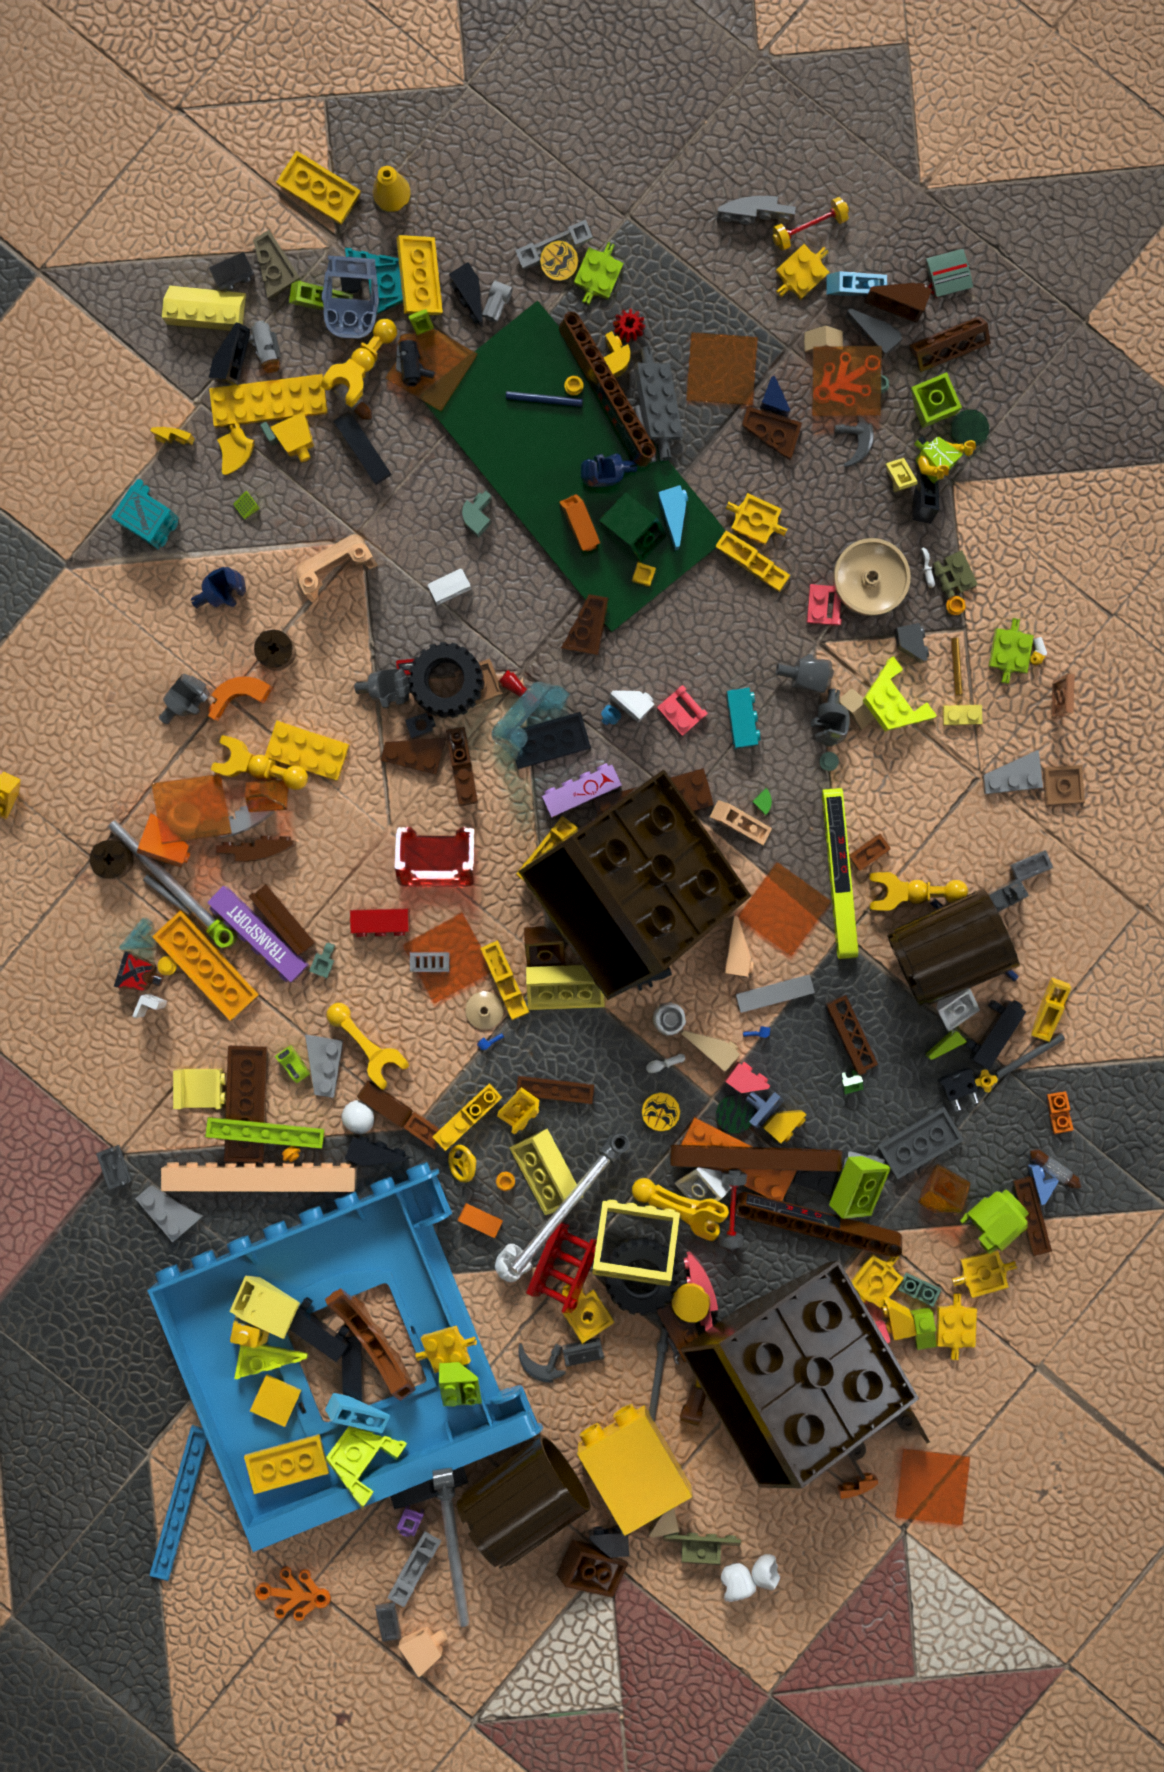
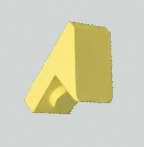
[886,458,918,493]

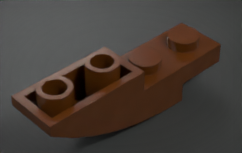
[446,727,478,807]
[216,836,296,862]

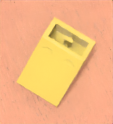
[230,1276,300,1339]

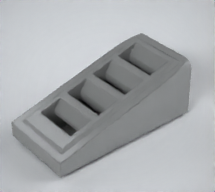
[410,952,449,972]

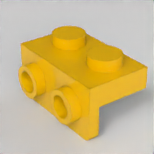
[497,1087,539,1135]

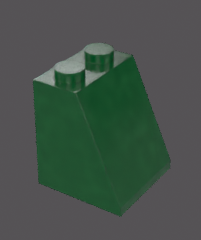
[599,492,667,563]

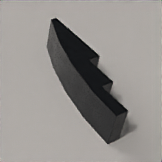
[333,411,392,485]
[342,1336,364,1403]

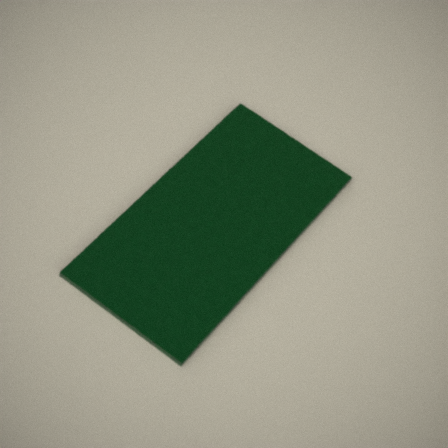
[419,300,726,633]

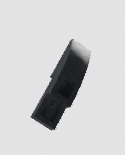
[390,1466,469,1510]

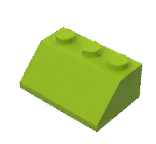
[829,1156,891,1219]

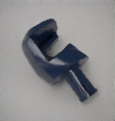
[581,453,637,487]
[191,567,246,609]

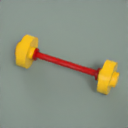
[772,197,849,251]

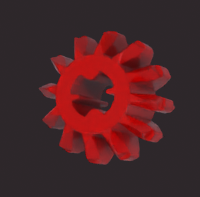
[613,308,645,343]

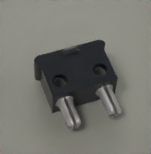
[937,1067,979,1111]

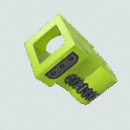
[274,1045,310,1083]

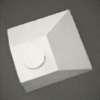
[610,691,654,723]
[936,988,980,1032]
[675,1167,731,1201]

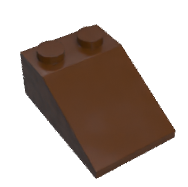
[864,283,932,323]
[556,1540,629,1598]

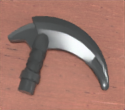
[834,414,874,467]
[518,1343,566,1383]

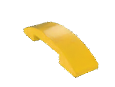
[516,816,577,883]

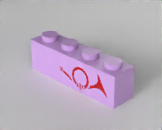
[542,763,622,818]

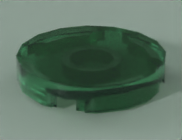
[950,409,989,447]

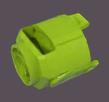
[960,1189,1029,1254]

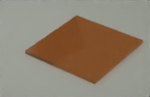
[385,328,477,411]
[686,332,758,405]
[812,346,882,416]
[151,774,232,844]
[738,862,831,956]
[403,912,491,1004]
[895,1448,970,1526]

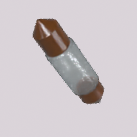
[332,384,372,420]
[1030,1149,1081,1189]

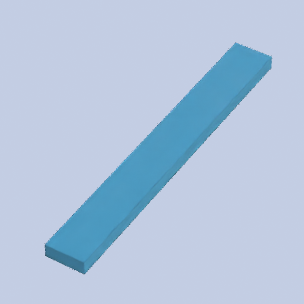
[149,1425,208,1581]

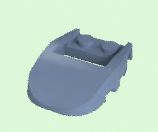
[322,255,379,338]

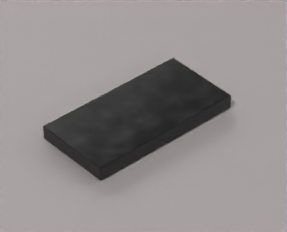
[507,711,591,770]

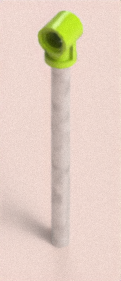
[107,820,237,948]

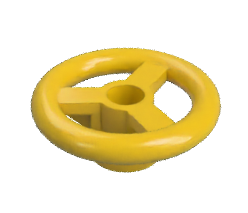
[448,1145,476,1183]

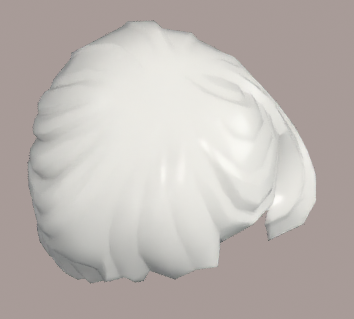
[495,1244,533,1283]
[721,1563,756,1602]

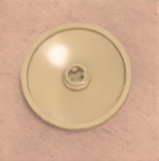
[833,538,911,616]

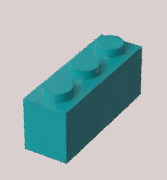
[726,687,761,749]

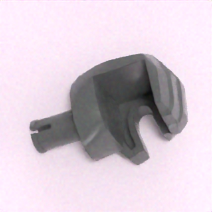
[775,654,834,693]
[354,668,411,708]
[159,673,210,724]
[811,689,850,747]

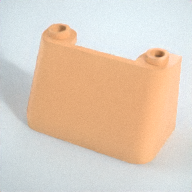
[295,534,377,603]

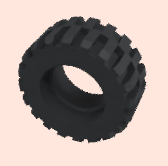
[408,642,484,718]
[605,1237,679,1316]

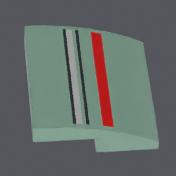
[926,249,973,297]

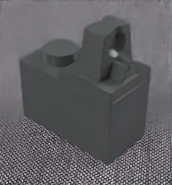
[988,879,1029,912]

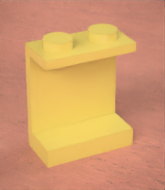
[173,1069,226,1109]

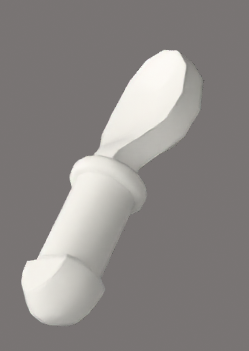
[921,547,935,588]
[646,1054,685,1073]

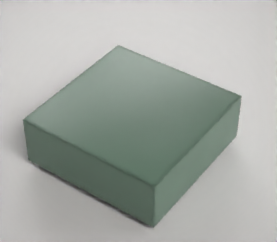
[260,422,279,446]

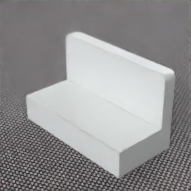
[428,569,472,605]
[132,994,167,1018]

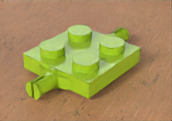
[573,242,624,305]
[988,618,1034,684]

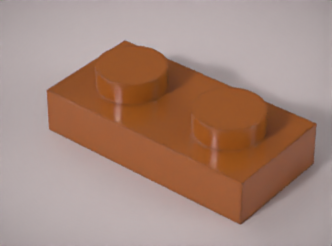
[849,834,891,871]
[403,1111,440,1150]

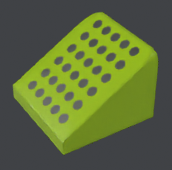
[233,491,260,519]

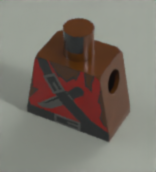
[114,951,164,991]

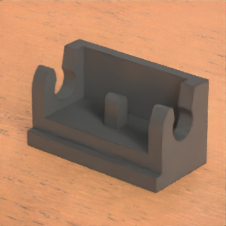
[96,1144,132,1190]
[562,1337,604,1367]

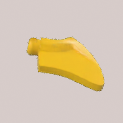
[217,423,255,475]

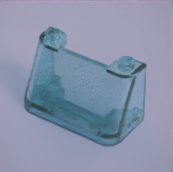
[491,681,570,760]

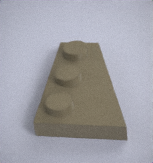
[253,230,301,300]

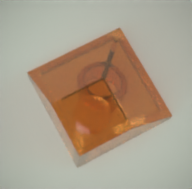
[245,780,289,812]
[918,1164,971,1212]

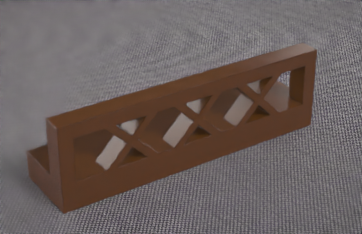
[909,316,991,372]
[248,884,316,955]
[825,995,878,1075]

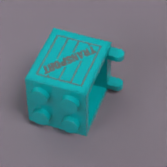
[111,479,179,550]

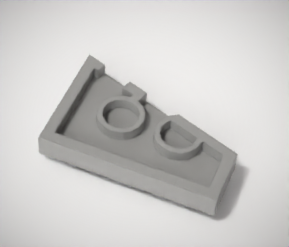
[982,750,1043,794]
[305,1034,344,1098]
[135,1185,203,1242]

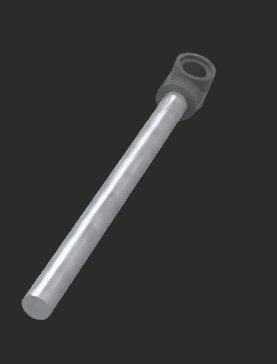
[510,1134,630,1274]
[432,1467,469,1627]

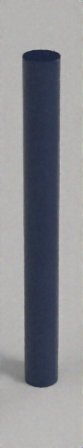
[506,391,583,407]

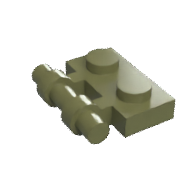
[933,550,978,598]

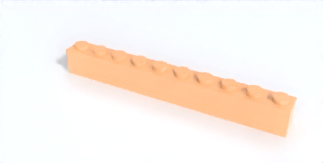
[161,1162,357,1192]

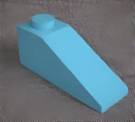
[826,271,887,296]
[657,485,688,551]
[325,1393,390,1433]

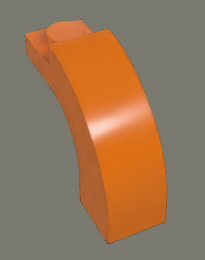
[208,676,273,721]

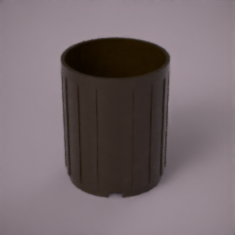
[887,888,1020,1006]
[457,1435,591,1569]

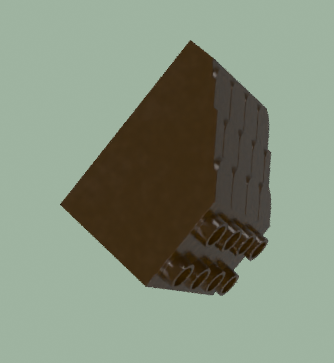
[518,769,751,1000]
[680,1260,919,1489]

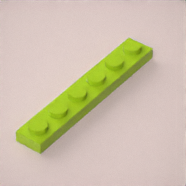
[205,1117,324,1148]

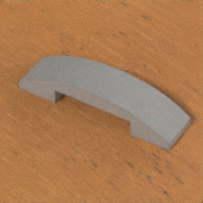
[515,220,593,269]
[387,1531,441,1607]

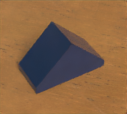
[760,375,791,417]

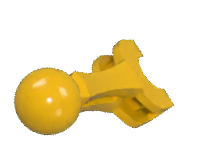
[326,1003,409,1090]
[632,1178,729,1241]

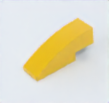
[1031,977,1071,1042]

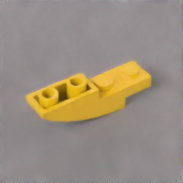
[432,1083,502,1151]

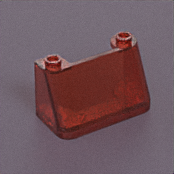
[395,827,474,887]

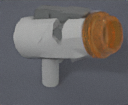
[248,321,281,374]

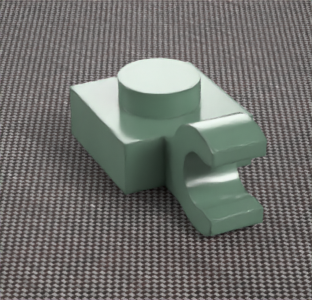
[309,942,335,978]

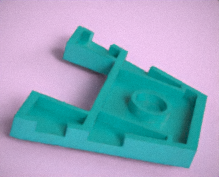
[345,248,403,315]

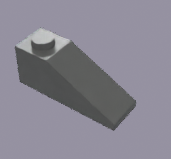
[845,308,903,359]

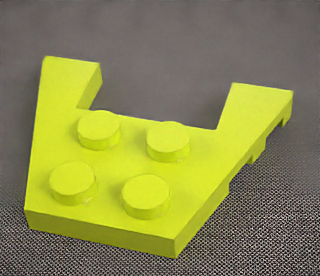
[862,656,937,731]
[326,1426,407,1508]

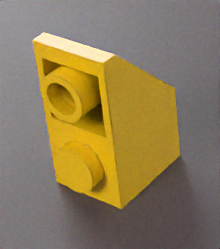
[0,772,21,819]
[762,1110,807,1143]
[882,1297,916,1341]

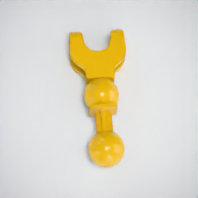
[321,319,397,407]
[210,735,308,790]
[869,872,969,911]

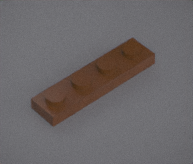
[516,1075,594,1104]
[1012,1176,1052,1256]

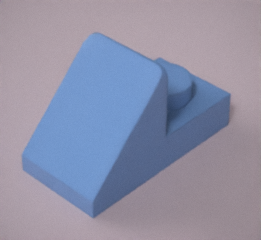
[1027,1163,1059,1205]

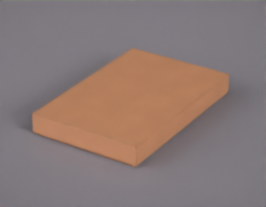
[1051,674,1075,719]

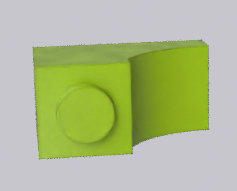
[910,1307,937,1350]

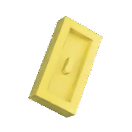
[942,705,983,726]

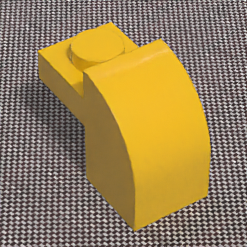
[604,331,630,378]

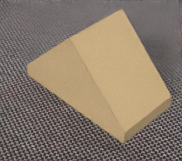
[804,326,843,352]
[839,689,875,730]
[648,1508,679,1538]

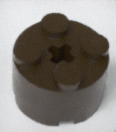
[254,629,296,671]
[89,840,134,879]

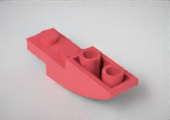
[684,1252,718,1331]

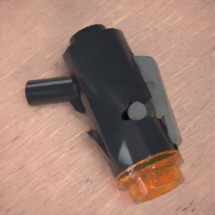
[396,334,435,387]

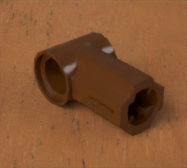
[680,1384,706,1426]

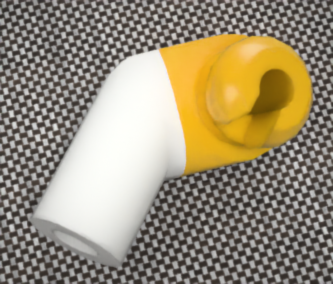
[1030,637,1047,665]

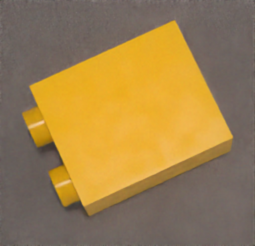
[577,1404,692,1536]

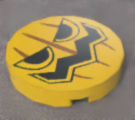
[540,240,578,281]
[642,1092,680,1131]

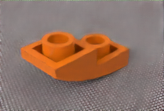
[1046,1091,1074,1135]
[457,1203,503,1238]
[838,1473,878,1499]

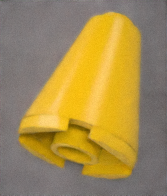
[372,166,411,212]

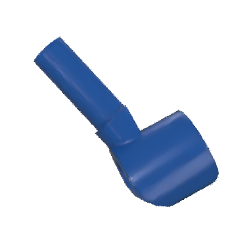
[743,1026,770,1038]
[477,1033,504,1050]

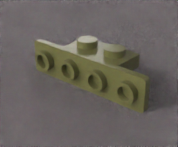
[663,1532,741,1565]

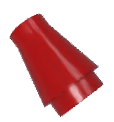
[498,670,527,697]

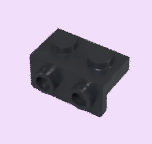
[209,251,254,292]

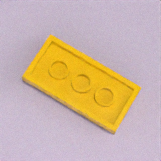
[276,150,362,225]
[396,235,443,315]
[265,720,350,781]
[244,1434,330,1494]

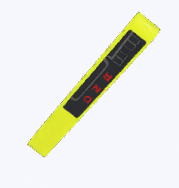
[822,788,858,959]

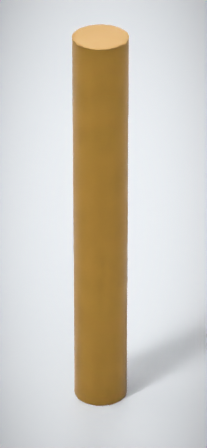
[951,638,963,696]

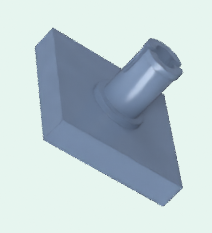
[746,1091,784,1129]

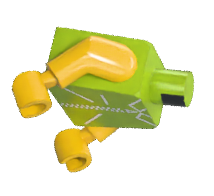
[914,436,976,484]

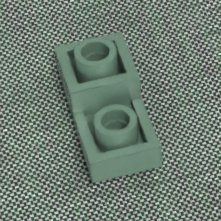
[898,1272,942,1307]

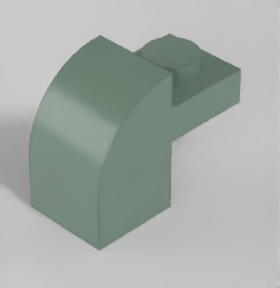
[462,490,492,538]

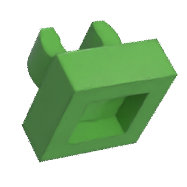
[842,1070,863,1095]

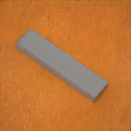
[735,974,815,1013]

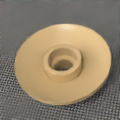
[465,991,504,1030]

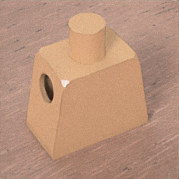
[398,1627,448,1677]

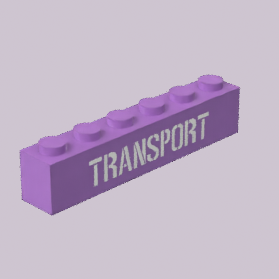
[207,886,309,982]

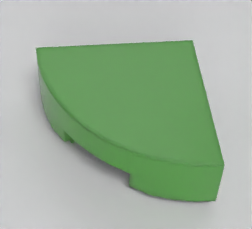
[752,788,772,815]

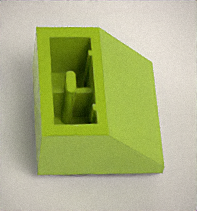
[439,1362,482,1407]

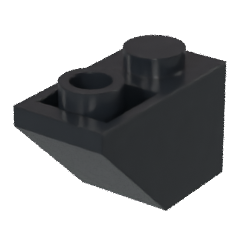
[589,1525,629,1558]

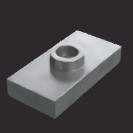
[1009,850,1053,881]
[375,1602,402,1642]

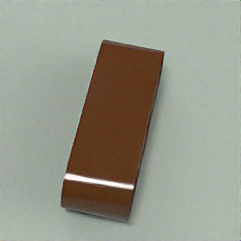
[357,1080,413,1127]

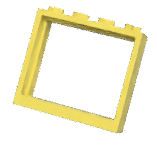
[592,1200,680,1286]

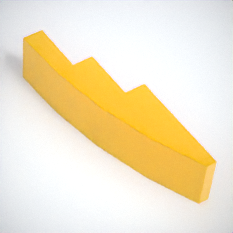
[715,531,790,592]
[480,940,529,1021]

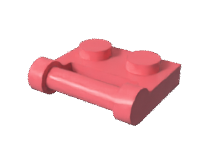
[806,584,842,626]
[657,685,708,736]

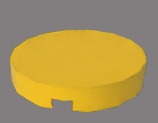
[672,1283,711,1322]

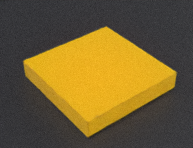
[250,1374,302,1427]

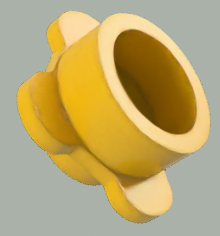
[975,1069,998,1092]

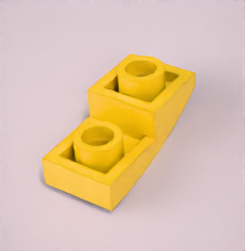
[150,427,195,445]

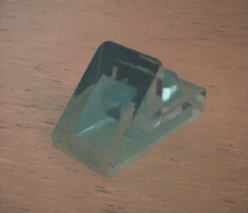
[119,917,153,950]

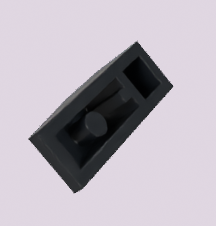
[209,322,251,385]
[912,466,939,524]

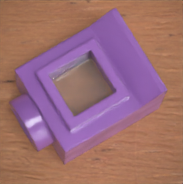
[396,1505,425,1537]

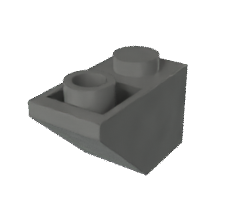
[894,623,929,664]

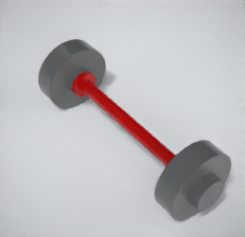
[718,1169,747,1249]

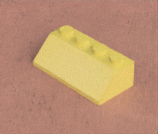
[162,286,246,331]
[526,965,605,1010]
[509,1129,583,1215]

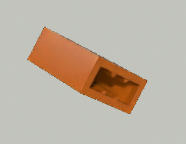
[559,494,600,551]
[137,813,190,868]

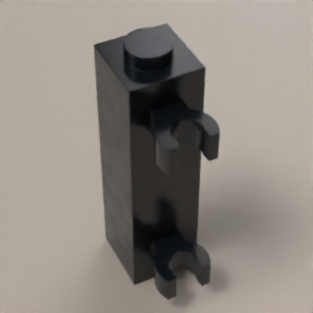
[963,1000,1027,1070]
[289,1297,351,1362]

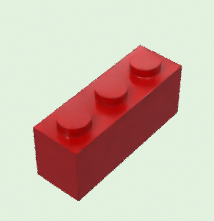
[350,909,410,937]

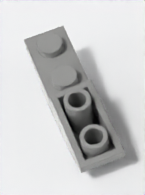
[717,196,796,225]
[198,802,276,838]

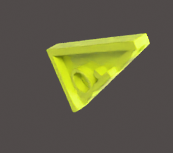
[234,1344,308,1379]

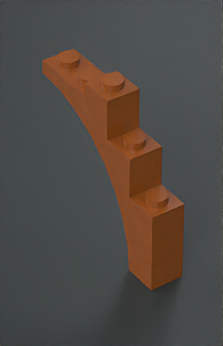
[325,1288,416,1401]

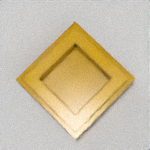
[632,562,656,587]

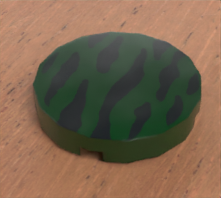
[716,1095,754,1133]

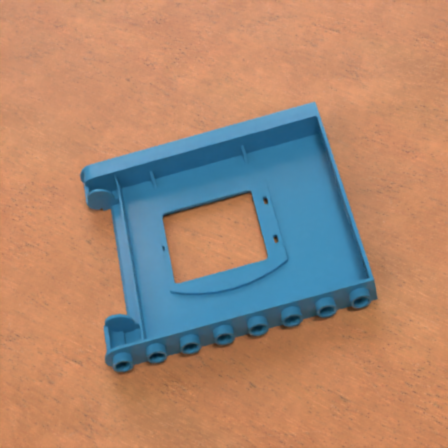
[147,1162,543,1552]

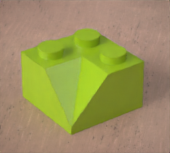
[911,372,962,428]

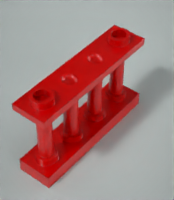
[526,1222,597,1313]

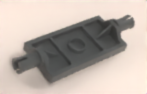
[634,347,683,461]

